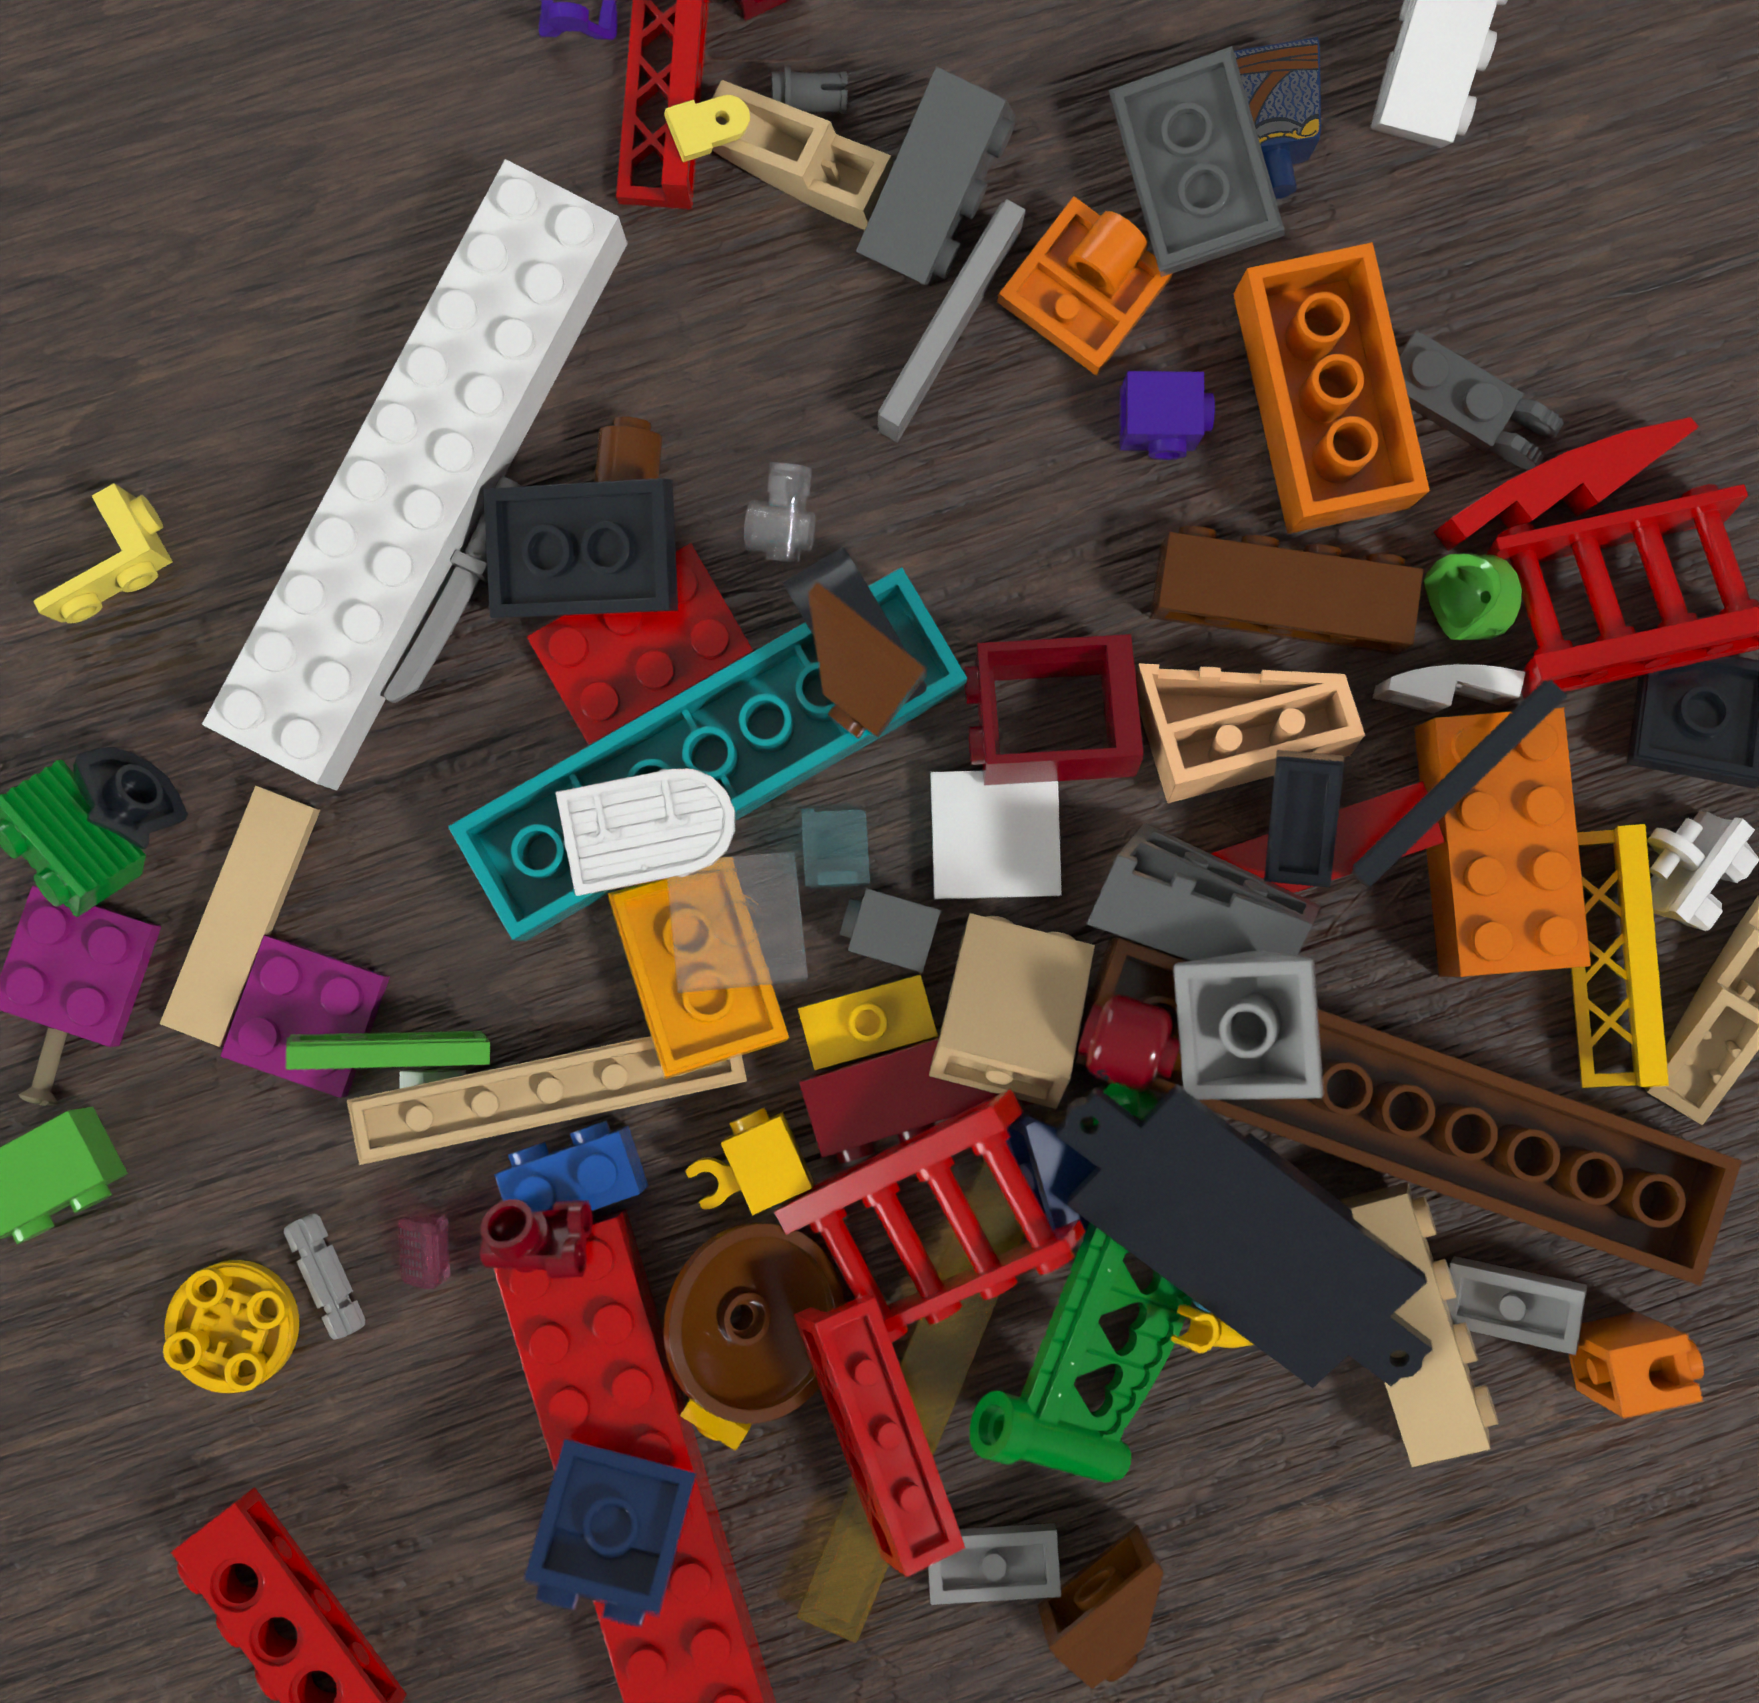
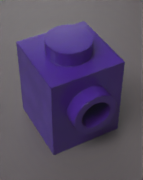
[1120,371,1215,460]

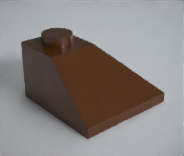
[808,582,927,739]
[1037,1524,1164,1690]

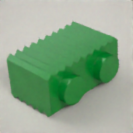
[0,760,146,917]

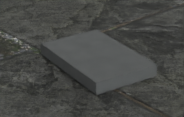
[1109,46,1285,277]

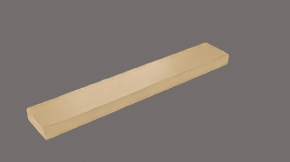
[347,1036,747,1165]

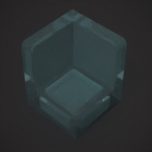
[801,808,870,889]

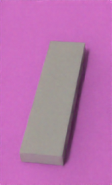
[878,199,1026,443]

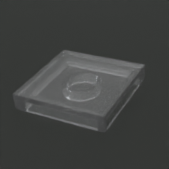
[667,852,808,993]

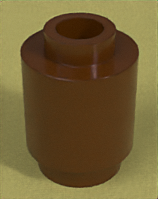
[594,417,663,482]

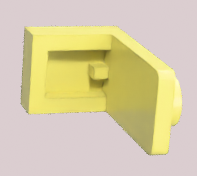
[33,483,173,623]

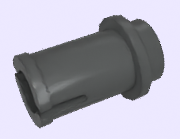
[771,65,848,114]

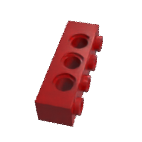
[171,1487,407,1703]

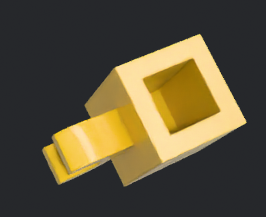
[685,1107,814,1215]

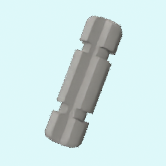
[284,1214,366,1340]

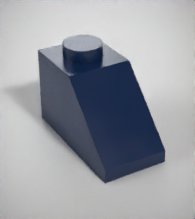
[1006,1112,1097,1231]

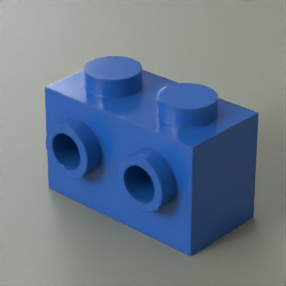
[494,1121,649,1212]

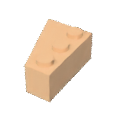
[1135,663,1365,804]

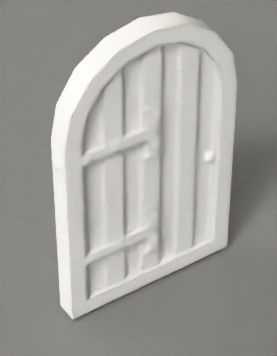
[556,769,735,896]

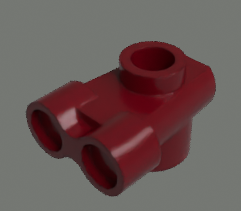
[480,1199,593,1279]

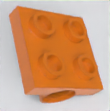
[997,196,1173,376]

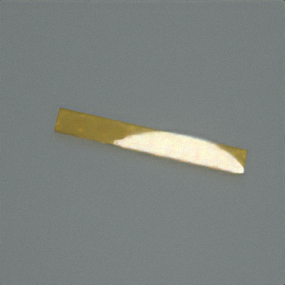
[797,1159,1024,1643]

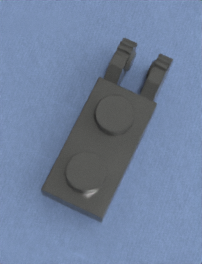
[1399,330,1564,470]

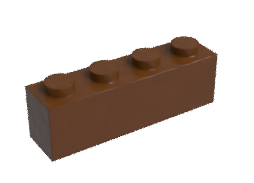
[1150,526,1423,655]

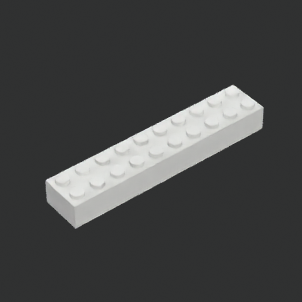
[202,159,628,790]

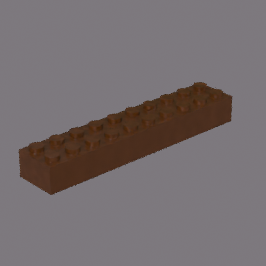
[1073,938,1742,1286]

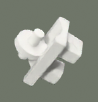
[1647,810,1759,931]

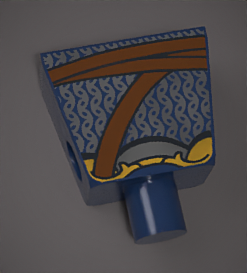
[1200,37,1321,200]

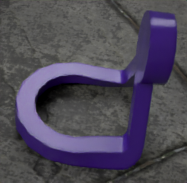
[539,0,617,40]

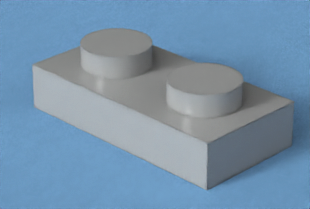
[1446,1256,1587,1355]
[928,1523,1061,1605]

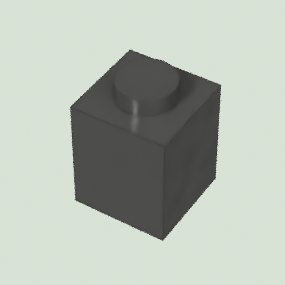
[839,888,941,973]

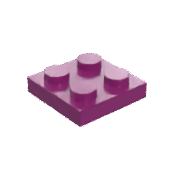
[0,885,161,1047]
[220,935,390,1098]

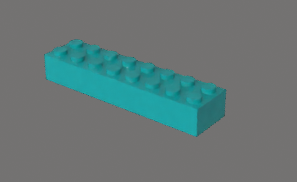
[448,567,967,941]

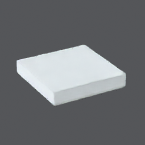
[930,771,1062,900]

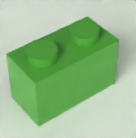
[0,1107,128,1245]

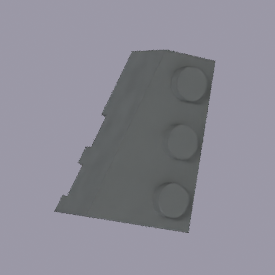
[856,66,1016,287]
[1087,823,1321,961]

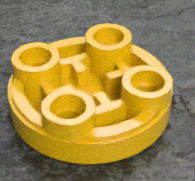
[163,1260,299,1393]

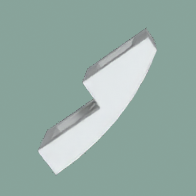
[1373,664,1525,714]

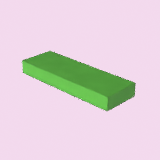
[286,1031,490,1070]

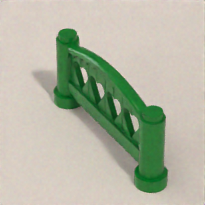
[969,1084,1193,1483]

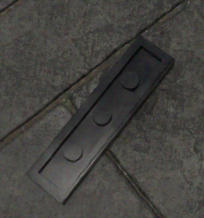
[1351,679,1568,888]

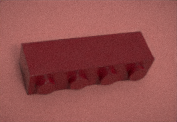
[799,1036,1071,1164]

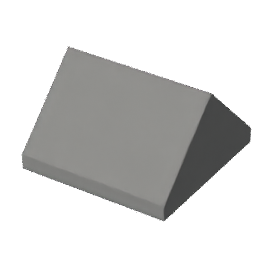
[1174,950,1323,1099]

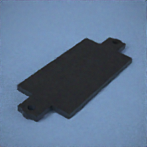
[1057,1084,1433,1388]

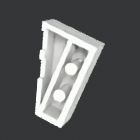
[1370,0,1508,148]

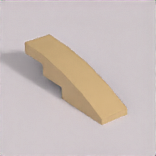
[1644,895,1759,1125]

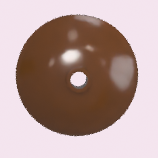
[664,1222,845,1424]

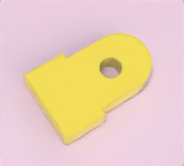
[664,95,750,162]

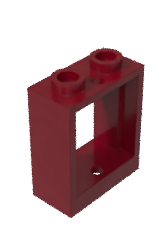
[964,634,1144,786]

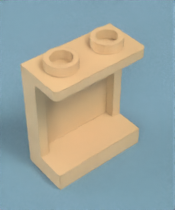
[929,913,1095,1109]

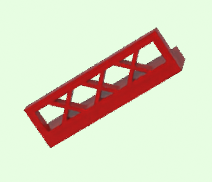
[616,0,709,209]
[794,1294,966,1577]

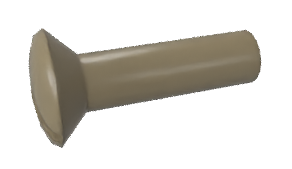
[18,1028,67,1106]

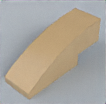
[712,80,894,230]

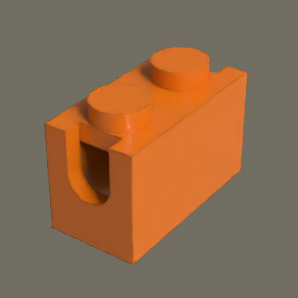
[1568,1312,1704,1418]

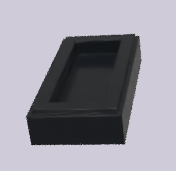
[1264,750,1344,888]

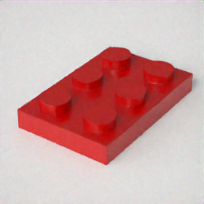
[527,543,754,745]

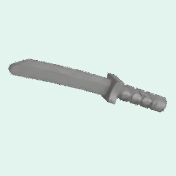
[384,477,522,703]

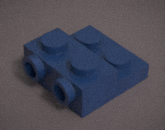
[524,1439,696,1627]

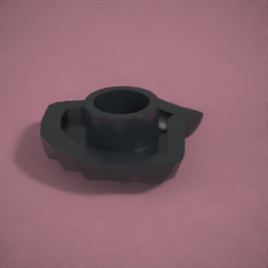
[73,747,188,849]

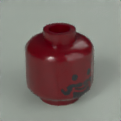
[1078,994,1180,1092]

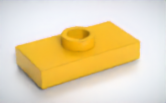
[798,975,938,1070]

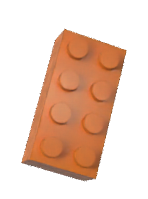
[1233,242,1430,534]
[1414,707,1591,977]

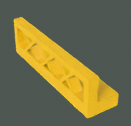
[1571,824,1669,1088]

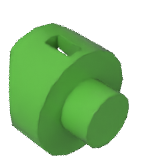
[1424,554,1522,640]

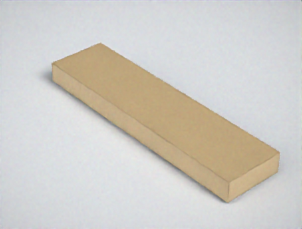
[160,786,320,1047]

